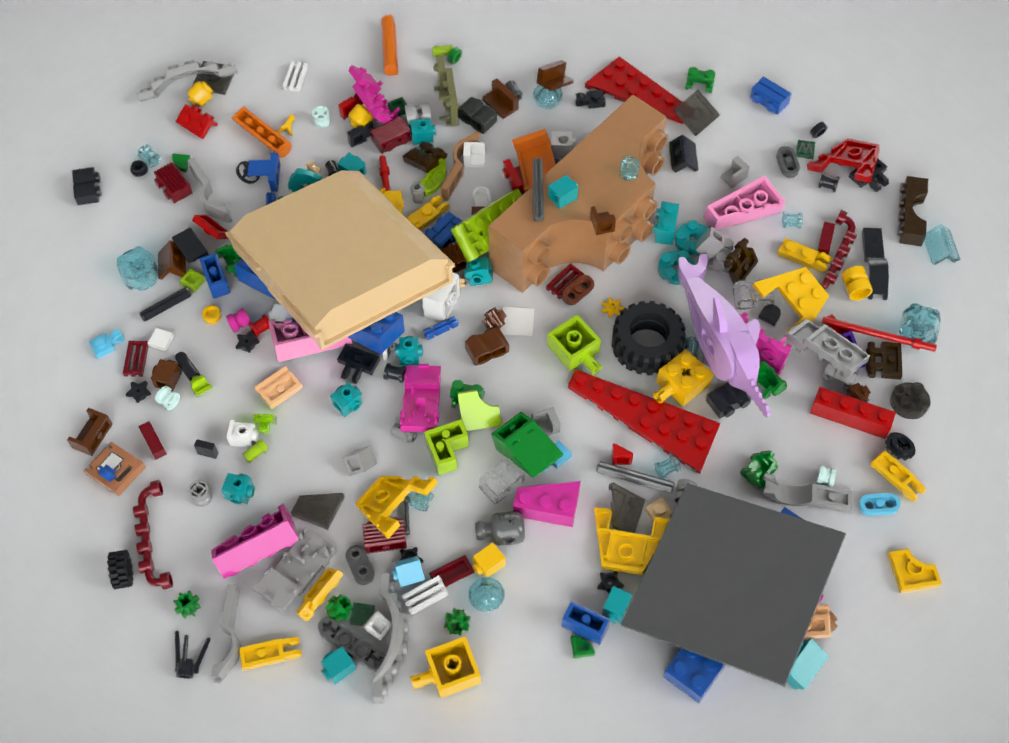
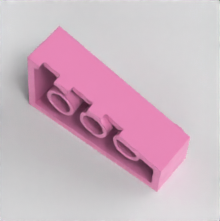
[703,175,786,230]
[268,319,353,362]

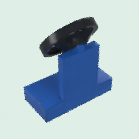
[236,153,281,192]

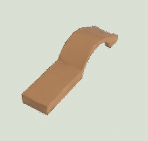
[441,132,481,201]

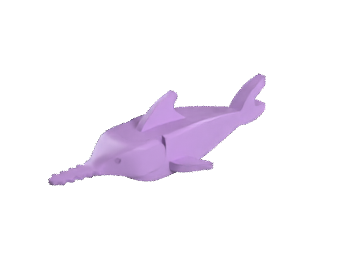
[677,254,771,418]

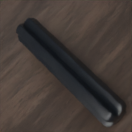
[139,287,192,322]

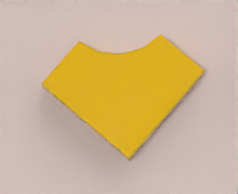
[887,549,942,593]

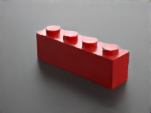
[810,386,896,439]

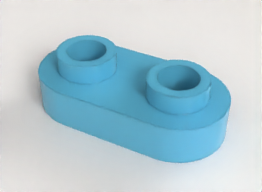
[858,493,901,516]

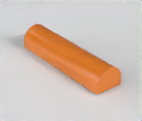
[381,15,399,75]
[232,106,291,158]

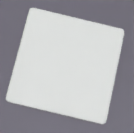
[500,307,535,336]

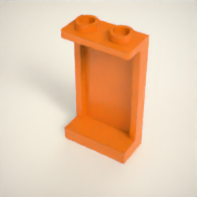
[512,129,556,192]

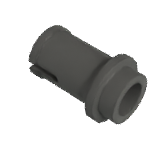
[505,80,522,100]

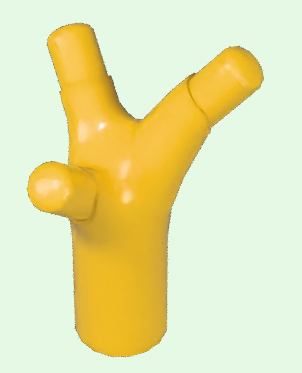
[277,114,295,135]

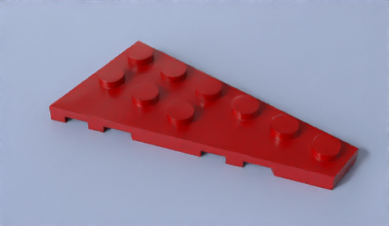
[585,56,694,124]

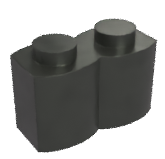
[458,97,497,134]

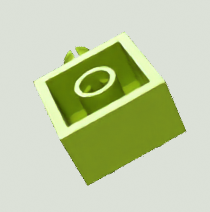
[547,314,602,375]

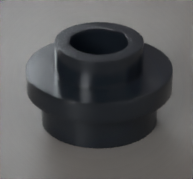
[130,160,148,177]

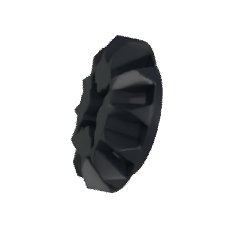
[885,432,916,461]

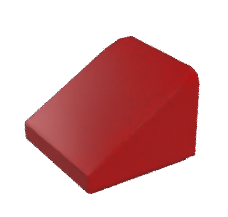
[612,443,633,465]

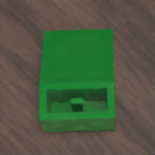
[491,412,563,478]

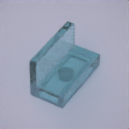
[924,224,961,265]

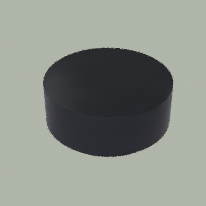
[810,122,828,138]

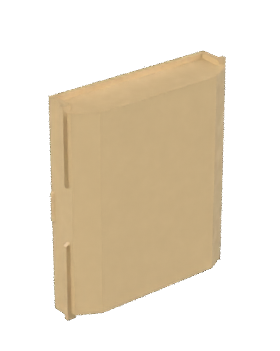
[225,170,455,350]

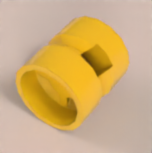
[841,266,873,301]

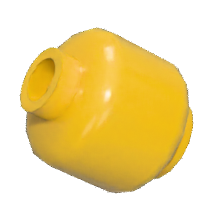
[187,81,213,106]
[348,103,374,128]

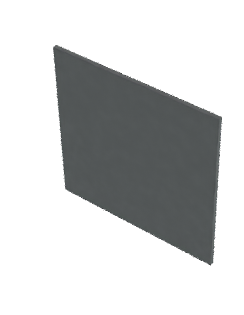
[621,483,846,687]

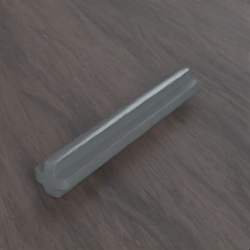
[533,158,544,222]
[596,461,674,493]

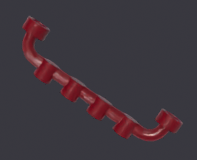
[820,209,857,290]
[133,480,173,590]

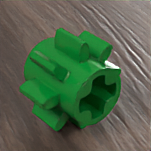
[173,590,201,618]
[325,594,353,622]
[444,608,471,636]

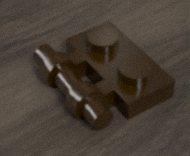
[402,142,447,173]
[724,238,758,286]
[866,342,902,380]

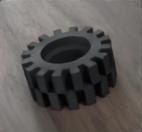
[107,549,134,590]

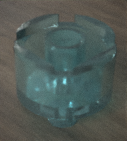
[117,246,158,291]
[898,303,941,344]

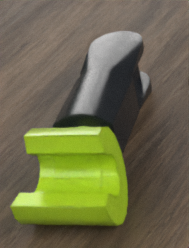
[175,352,213,397]

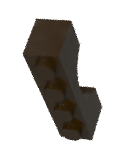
[897,176,928,246]

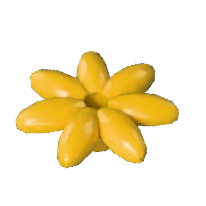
[601,297,625,318]

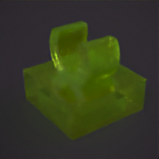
[253,414,277,434]

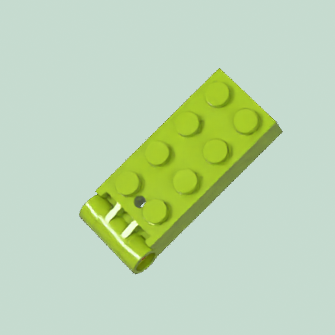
[450,189,522,262]

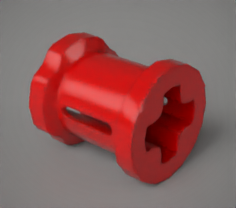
[248,314,270,338]

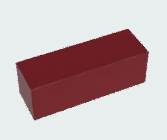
[817,221,835,254]
[138,421,167,460]

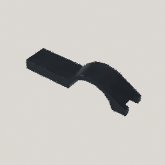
[862,228,889,300]

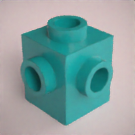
[464,257,493,286]
[395,336,423,365]
[330,382,363,418]
[221,473,255,504]

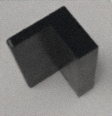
[669,134,698,173]
[172,227,209,263]

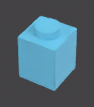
[392,556,425,587]

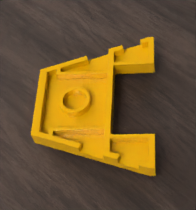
[752,267,829,332]
[355,476,438,539]
[594,507,670,576]

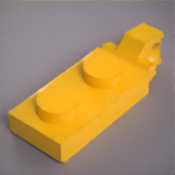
[295,568,343,621]

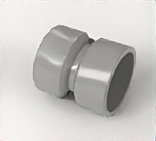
[405,102,432,127]

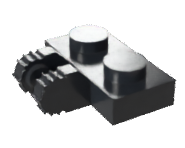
[849,158,889,192]
[337,344,380,384]

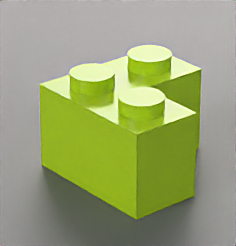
[424,419,469,476]

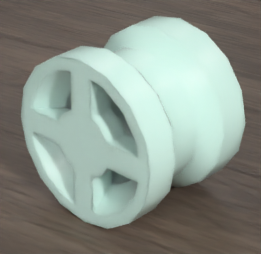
[312,106,331,128]
[155,386,180,410]
[816,465,836,487]

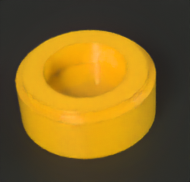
[202,305,222,324]

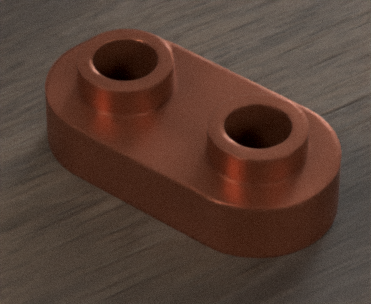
[562,275,594,306]

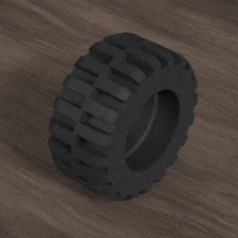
[612,301,686,375]

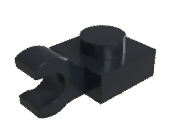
[575,90,606,109]
[347,122,375,148]

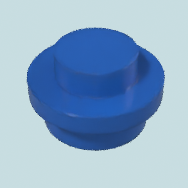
[97,464,117,482]

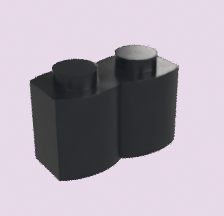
[72,167,102,205]
[706,382,751,419]

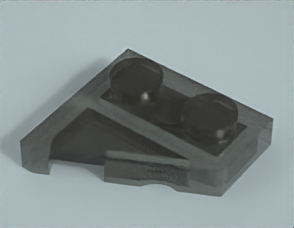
[609,482,645,533]
[291,493,345,530]

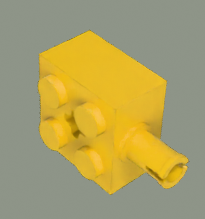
[653,349,714,407]
[410,636,481,699]

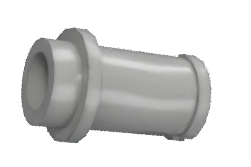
[410,182,424,204]
[391,423,417,443]

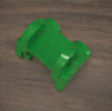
[685,67,716,94]
[215,244,242,277]
[757,361,787,399]
[450,380,485,408]
[740,450,778,489]

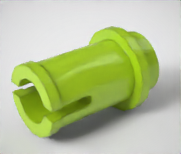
[432,45,453,57]
[242,439,269,463]

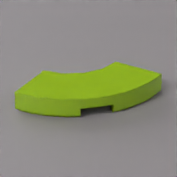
[418,158,447,198]

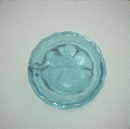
[533,85,563,109]
[468,577,505,612]

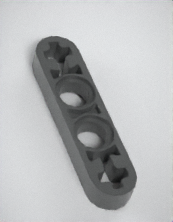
[318,617,386,673]

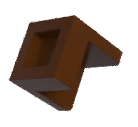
[590,206,616,235]

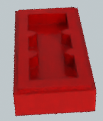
[192,215,228,239]

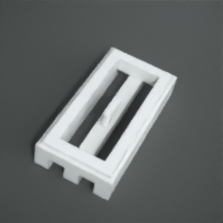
[283,61,308,92]
[402,575,449,615]

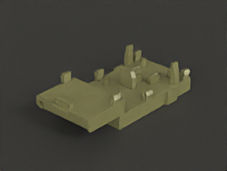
[433,55,458,126]

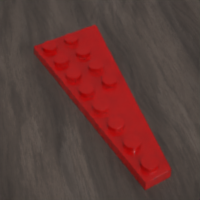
[568,369,720,474]

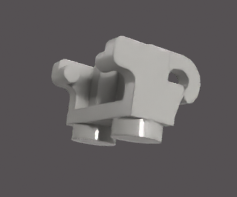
[707,238,740,273]
[821,362,858,390]

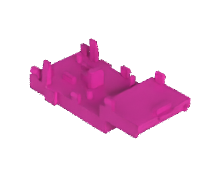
[348,65,400,124]
[740,312,792,375]
[400,364,441,432]

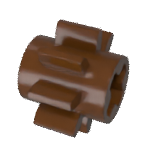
[483,307,507,329]
[847,383,871,402]

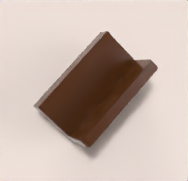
[536,60,574,91]
[482,78,519,119]
[158,240,186,280]

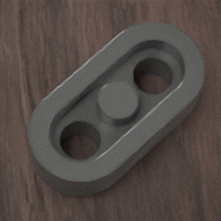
[776,146,800,178]
[346,545,374,585]

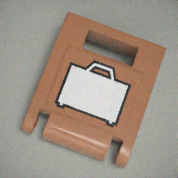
[84,442,146,496]

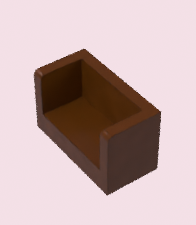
[67,408,113,456]

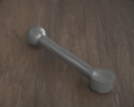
[403,496,410,535]

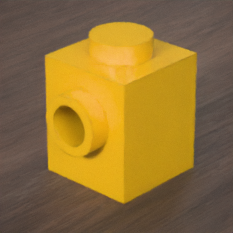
[472,542,506,579]

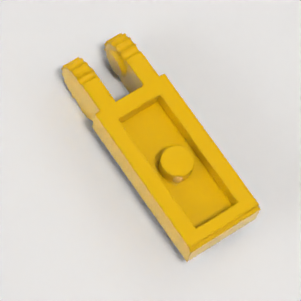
[406,195,450,231]
[777,238,832,272]
[870,450,926,502]
[239,637,302,671]

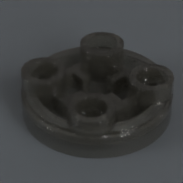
[890,382,931,419]

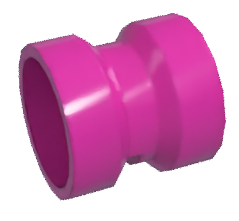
[226,308,250,333]

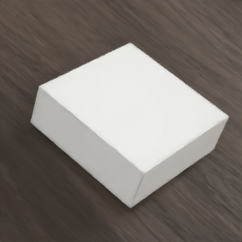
[148,328,174,352]
[363,610,392,641]

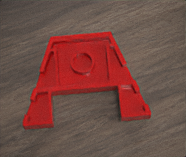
[807,138,880,183]

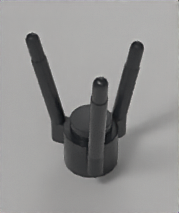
[175,631,211,679]

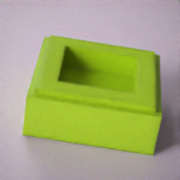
[179,268,206,292]

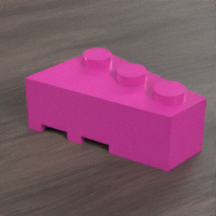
[513,481,581,527]

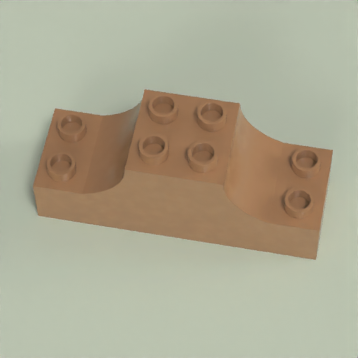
[489,95,668,293]

